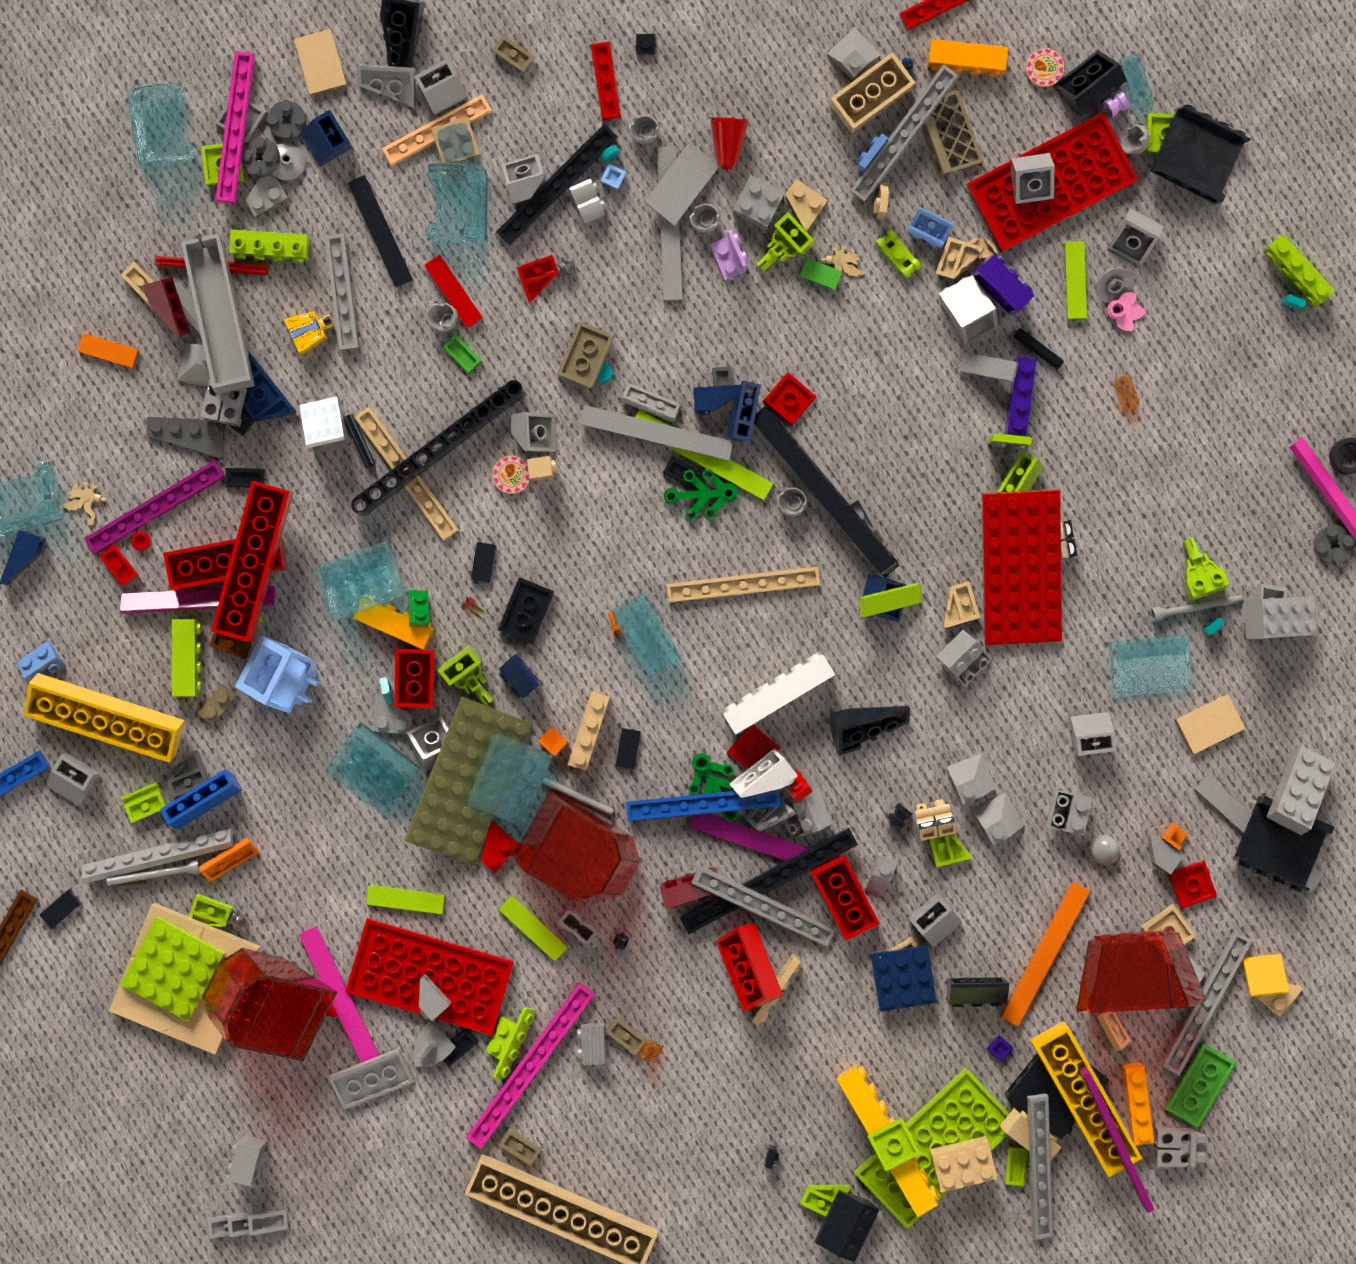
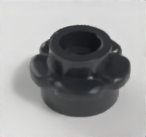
[613,932,629,951]

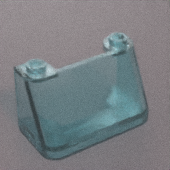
[127,83,196,170]
[426,161,488,244]
[0,461,65,536]

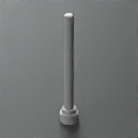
[1151,595,1244,623]
[106,859,201,886]

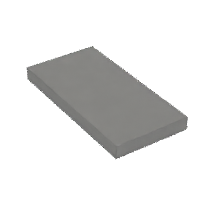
[643,142,719,227]
[328,1048,415,1110]

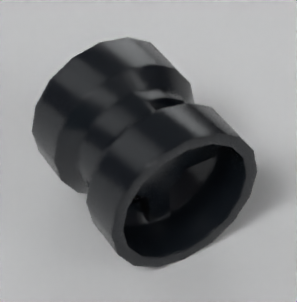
[887,803,913,829]

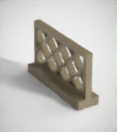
[921,90,984,178]

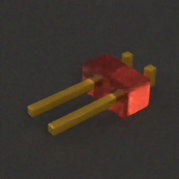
[462,596,484,616]

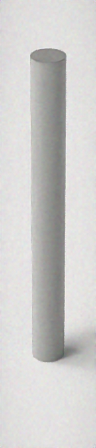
[542,777,614,816]

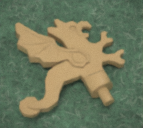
[821,245,865,277]
[61,482,106,525]

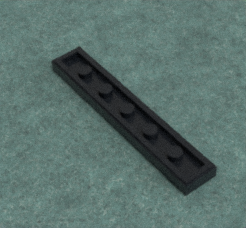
[348,175,413,288]

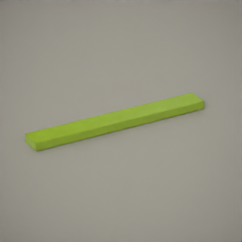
[635,409,773,500]

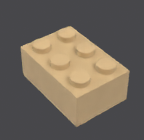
[929,1136,998,1193]

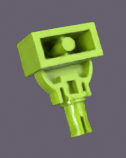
[757,212,816,272]
[1182,537,1230,602]
[438,644,493,705]

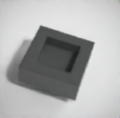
[712,366,733,386]

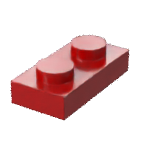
[99,544,139,586]
[786,769,813,803]

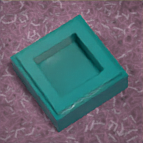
[1281,294,1307,310]
[1202,618,1225,636]
[380,677,394,704]

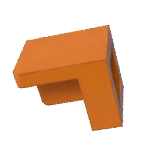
[538,727,569,756]
[1160,822,1188,851]

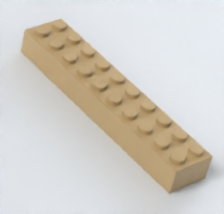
[465,1154,657,1264]

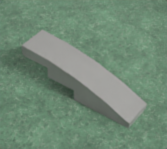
[207,1209,288,1239]

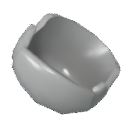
[629,115,660,145]
[1121,124,1150,155]
[690,204,720,233]
[426,303,458,332]
[777,488,807,517]
[1089,835,1120,866]

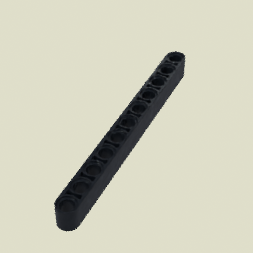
[351,380,524,516]
[754,406,900,578]

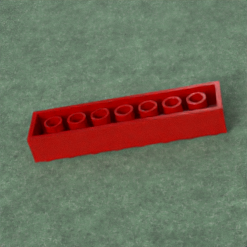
[211,481,294,642]

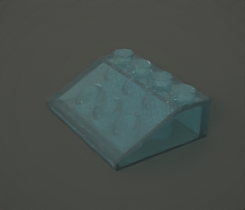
[314,541,406,621]
[1108,634,1191,698]
[326,722,422,817]
[466,732,553,826]

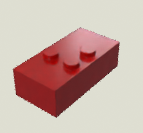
[810,853,880,941]

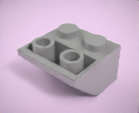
[414,58,469,115]
[936,630,992,687]
[1070,712,1117,756]
[47,753,100,806]
[784,788,832,839]
[1046,789,1093,836]
[908,893,962,947]

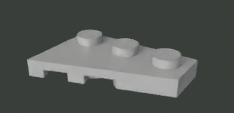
[357,65,416,108]

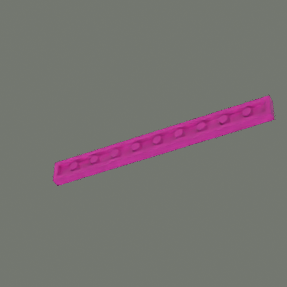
[466,982,595,1149]

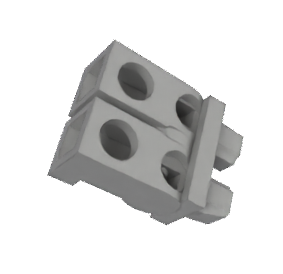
[200,379,247,427]
[1153,1126,1206,1167]

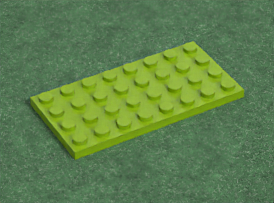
[854,1067,1010,1229]

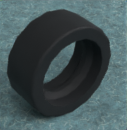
[1329,437,1356,475]

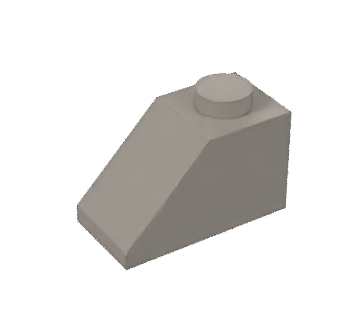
[1147,832,1184,875]
[865,854,897,897]
[419,974,451,1021]

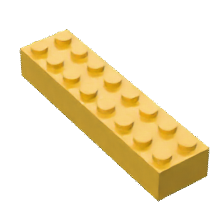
[23,673,184,763]
[1030,1021,1143,1177]
[837,1063,939,1217]

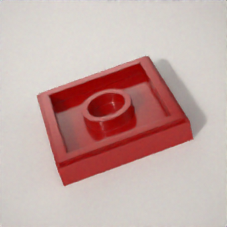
[763,372,817,426]
[727,724,781,770]
[1168,860,1217,909]

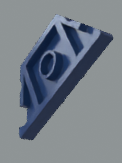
[243,353,297,422]

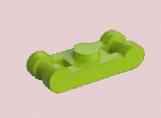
[875,229,922,279]

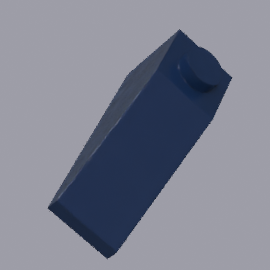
[725,381,761,442]
[693,384,741,416]
[0,529,47,585]

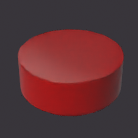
[131,531,152,551]

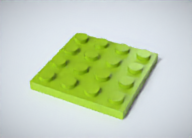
[120,916,225,1021]

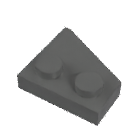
[167,750,209,799]

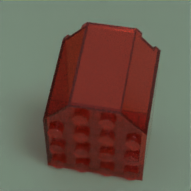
[513,789,641,903]
[1076,929,1206,1013]
[202,948,337,1061]

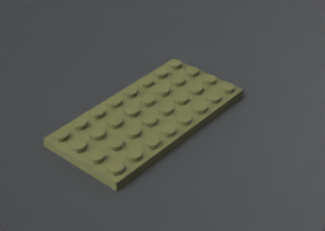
[404,697,532,865]

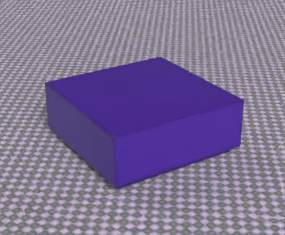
[986,1035,1014,1062]

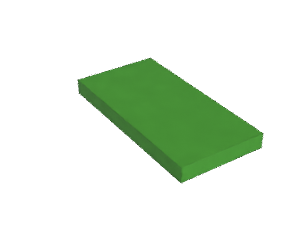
[1164,1042,1236,1129]

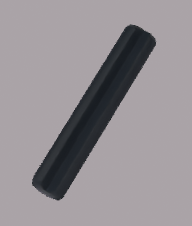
[1014,328,1064,369]
[344,414,375,468]

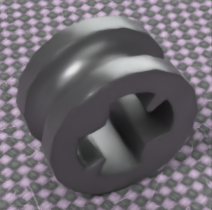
[556,257,576,275]
[227,910,246,929]

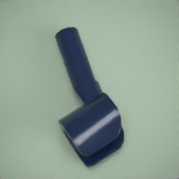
[902,58,916,84]

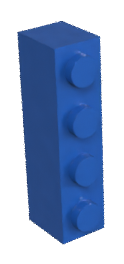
[161,769,242,830]

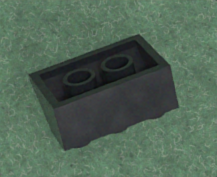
[1053,50,1127,117]
[946,977,1009,1007]
[814,1190,879,1262]

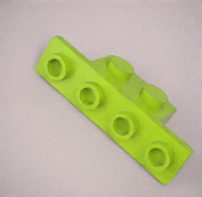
[486,1007,536,1080]

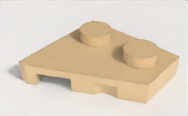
[936,237,984,280]
[943,581,980,628]
[1255,983,1303,1017]

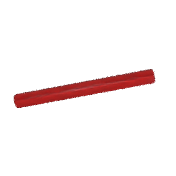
[155,256,270,276]

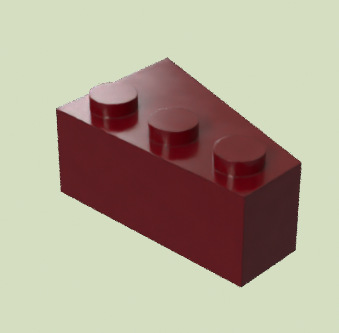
[659,867,717,909]

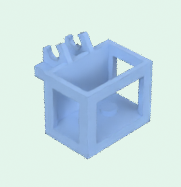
[235,635,321,713]

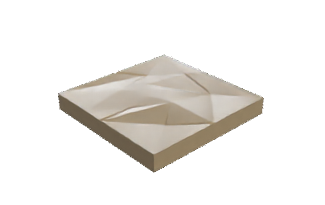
[109,903,261,1055]

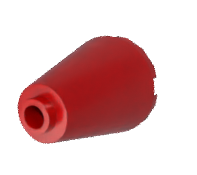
[710,117,749,170]

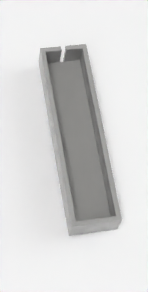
[181,234,255,394]

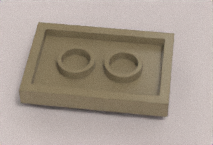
[557,321,615,389]

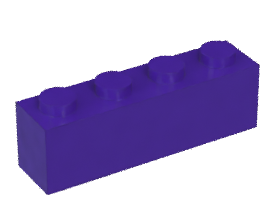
[1004,356,1037,437]

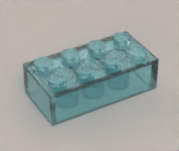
[612,592,683,678]

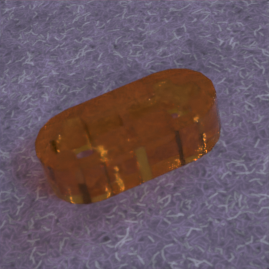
[1114,376,1139,412]

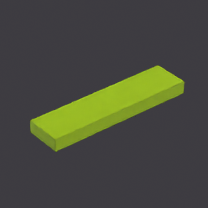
[1064,241,1087,320]
[859,583,922,617]
[366,885,445,914]
[499,895,568,961]

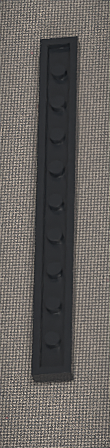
[680,827,858,934]

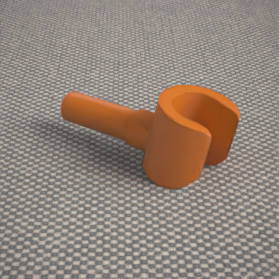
[608,611,623,638]

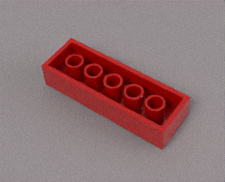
[163,537,288,591]

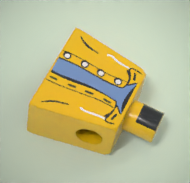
[284,312,334,355]

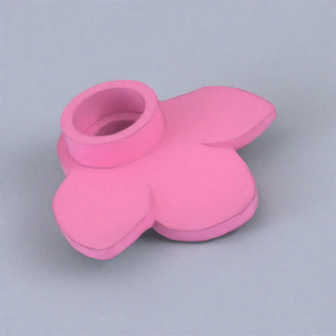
[1107,292,1145,331]

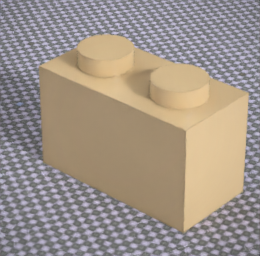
[527,456,558,481]

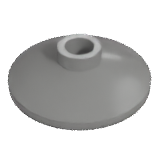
[272,143,306,181]
[1096,267,1134,303]

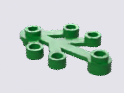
[663,469,738,520]
[689,753,738,821]

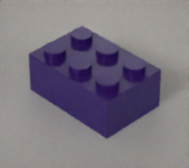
[969,254,1035,315]

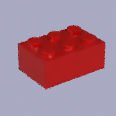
[394,649,434,708]

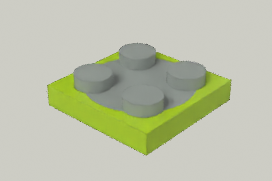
[987,433,1032,451]

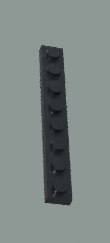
[496,123,618,246]

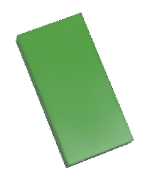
[800,258,843,291]
[442,333,483,374]

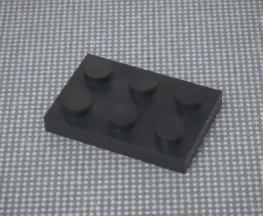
[498,577,555,644]

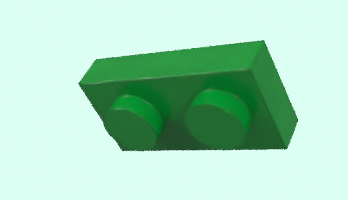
[408,590,429,627]

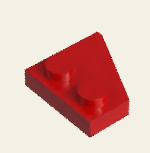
[516,255,559,302]

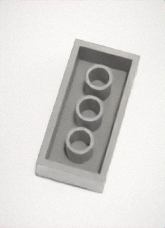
[1244,596,1317,639]
[1267,745,1336,835]

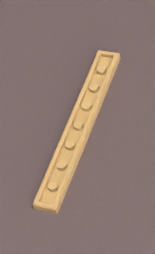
[354,406,459,541]
[666,567,821,603]

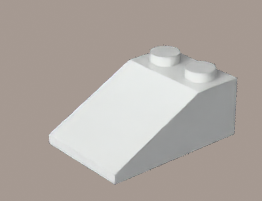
[730,749,798,798]

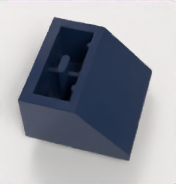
[300,110,353,167]

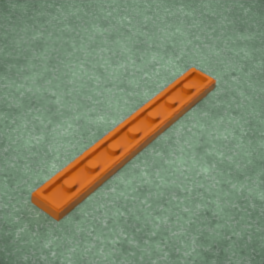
[1001,881,1090,1026]

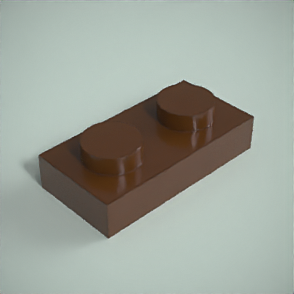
[209,633,252,659]

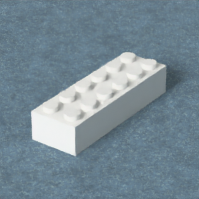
[723,653,835,735]

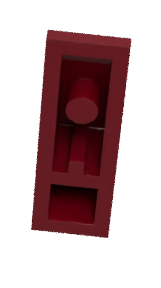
[143,277,191,337]

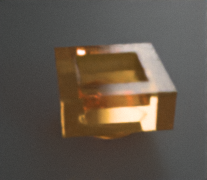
[639,1040,664,1063]

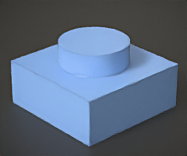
[600,164,626,190]

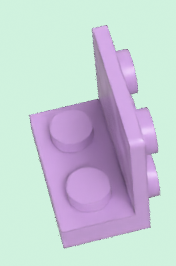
[710,230,749,280]

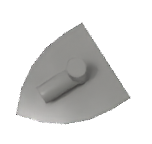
[413,1020,456,1067]

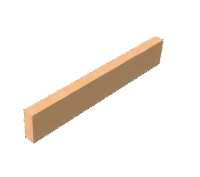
[382,94,492,167]

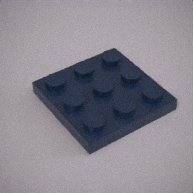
[870,945,937,1012]

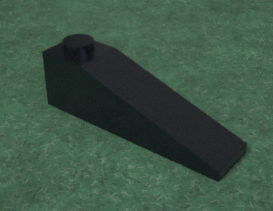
[380,0,425,68]
[830,706,910,756]

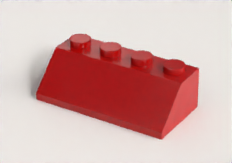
[716,923,783,1013]

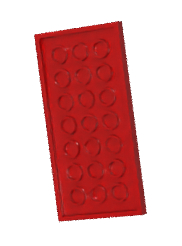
[966,112,1139,252]
[981,489,1062,646]
[345,918,514,1035]

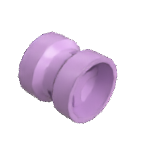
[1103,91,1130,118]

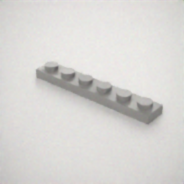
[325,233,359,351]

